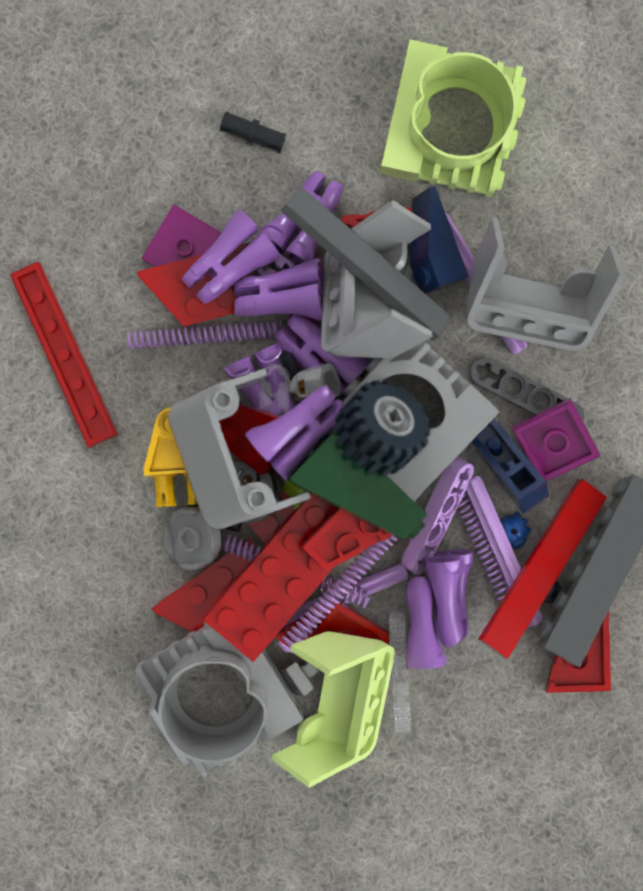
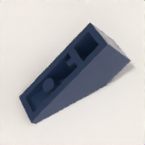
[410,186,469,294]
[471,418,549,513]

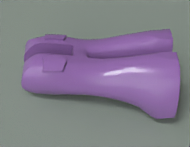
[258,170,344,264]
[181,210,280,304]
[234,258,324,320]
[275,314,372,402]
[224,343,297,415]
[245,385,344,481]
[424,549,473,647]
[405,577,447,669]

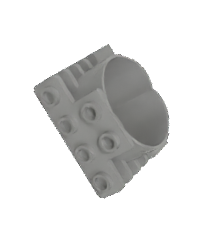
[328,342,500,501]
[134,622,304,777]

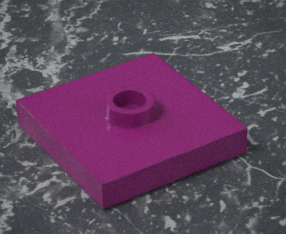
[141,204,222,267]
[512,398,601,482]

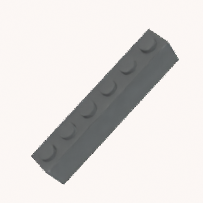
[537,475,643,667]

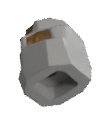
[290,363,341,402]

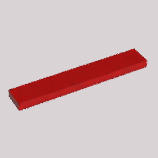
[10,262,119,448]
[478,479,607,659]

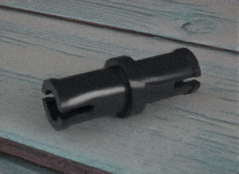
[220,111,286,154]

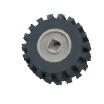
[334,380,430,476]

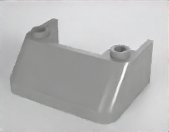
[321,200,432,358]
[466,217,626,351]
[168,369,311,529]

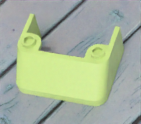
[272,631,395,788]

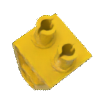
[143,407,197,507]

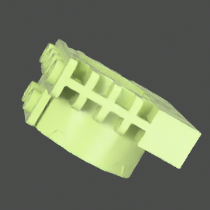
[380,39,526,198]

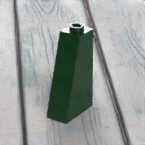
[288,433,428,540]

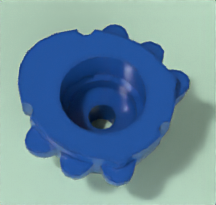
[500,512,531,550]

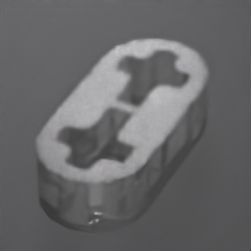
[259,364,290,417]

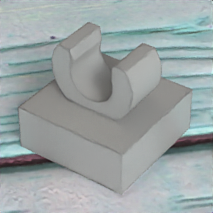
[279,661,320,696]

